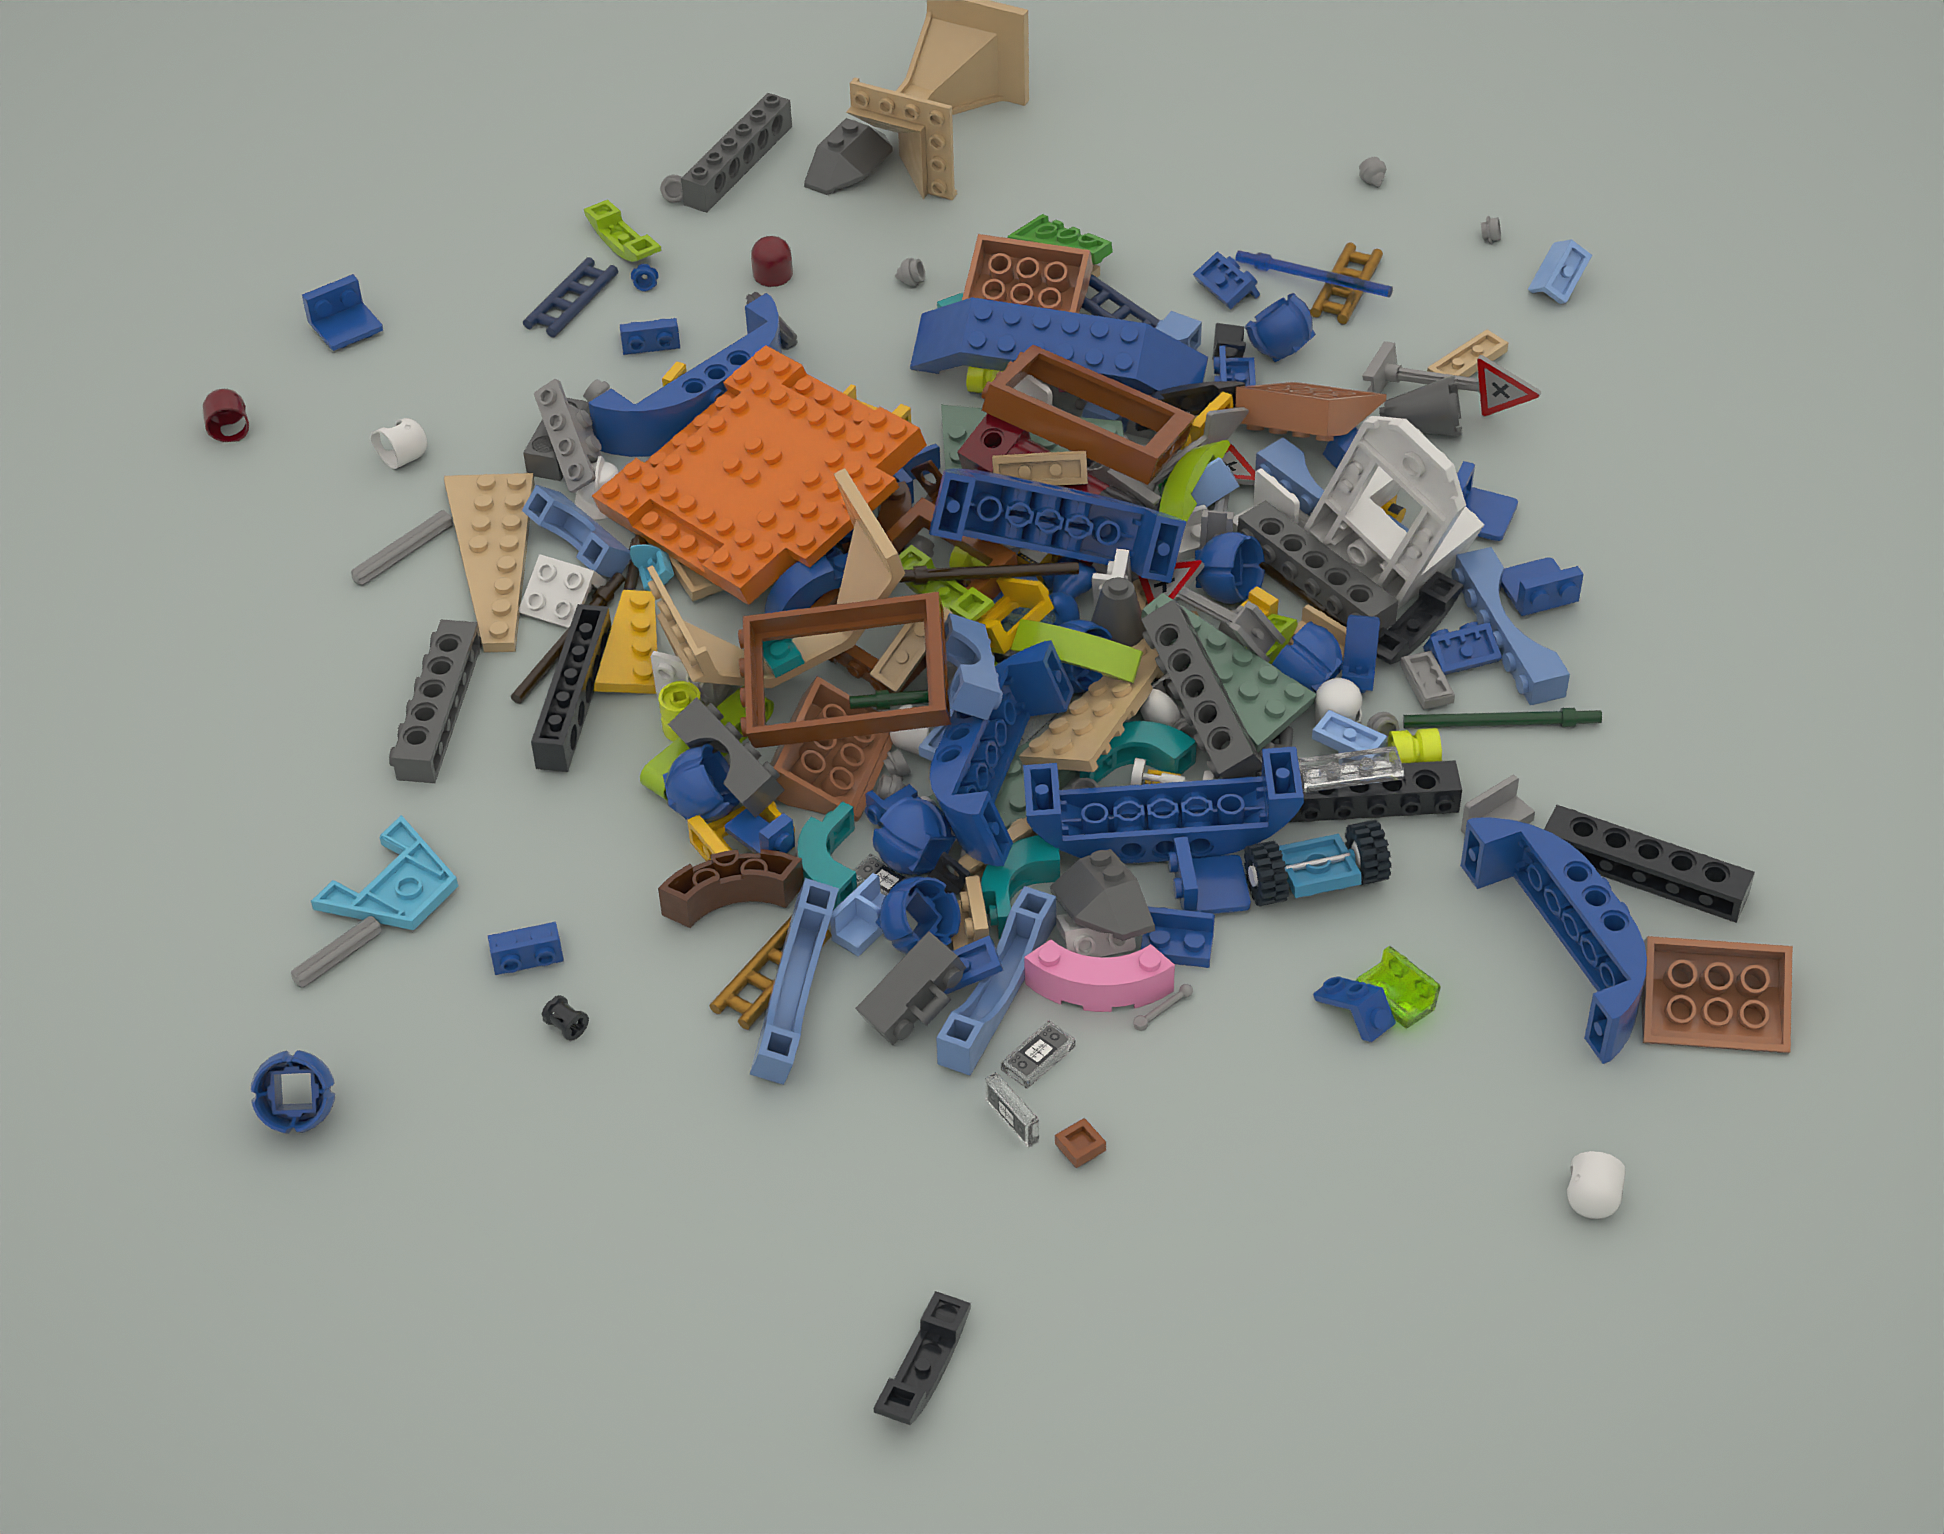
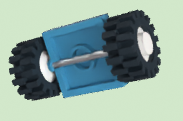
[1244,819,1392,906]

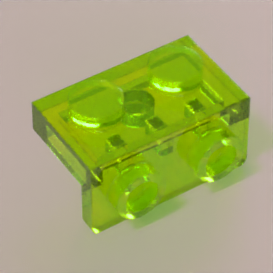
[1356,946,1441,1029]

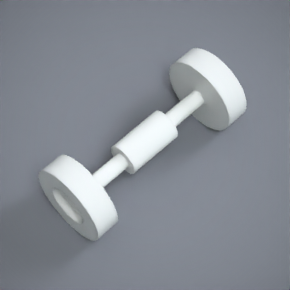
[1131,758,1214,785]

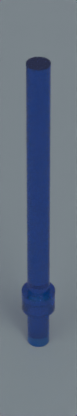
[1235,250,1393,298]

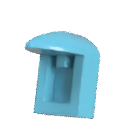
[630,544,674,591]

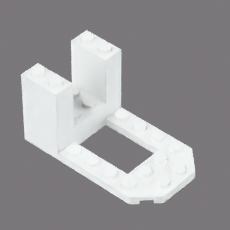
[1303,416,1485,611]

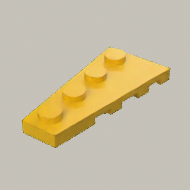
[594,590,657,694]

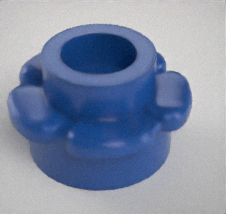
[631,264,659,291]

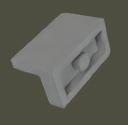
[1461,775,1535,834]

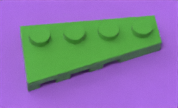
[1007,214,1113,265]

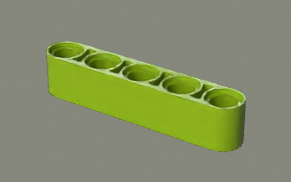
[640,686,774,801]

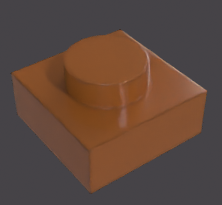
[1055,1118,1106,1168]

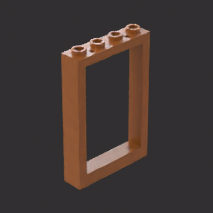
[981,345,1196,485]
[810,497,1018,693]
[738,592,951,748]

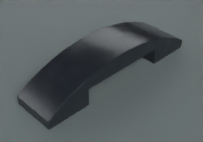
[1135,381,1245,431]
[1376,571,1463,665]
[873,1291,971,1425]

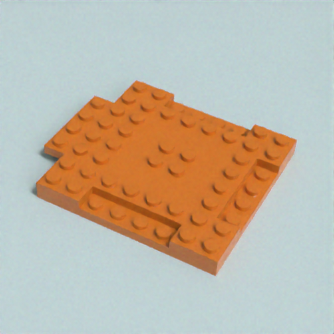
[592,345,927,605]

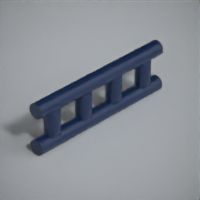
[523,257,619,338]
[1081,274,1160,328]

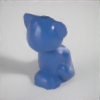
[1042,557,1096,626]

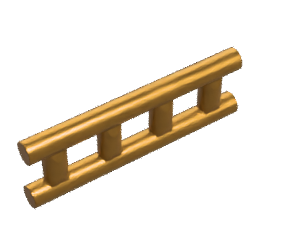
[1310,242,1383,324]
[709,915,832,1030]

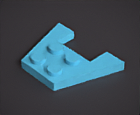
[311,815,458,930]

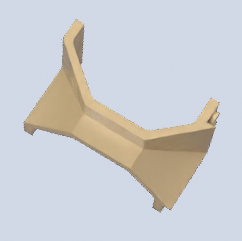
[846,0,1029,200]
[647,468,905,688]

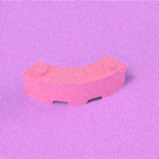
[1024,939,1175,1012]

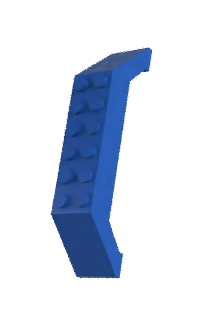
[910,297,1208,395]

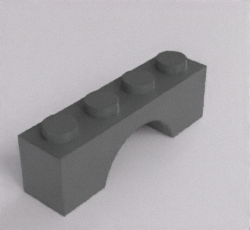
[668,697,785,818]

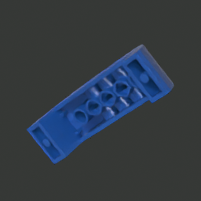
[588,293,782,457]
[929,469,1186,583]
[929,640,1074,867]
[1023,747,1304,863]
[1460,817,1647,1064]

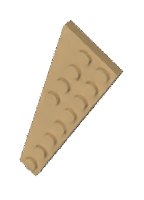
[444,473,534,652]
[1019,611,1199,772]

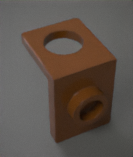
[910,460,943,505]

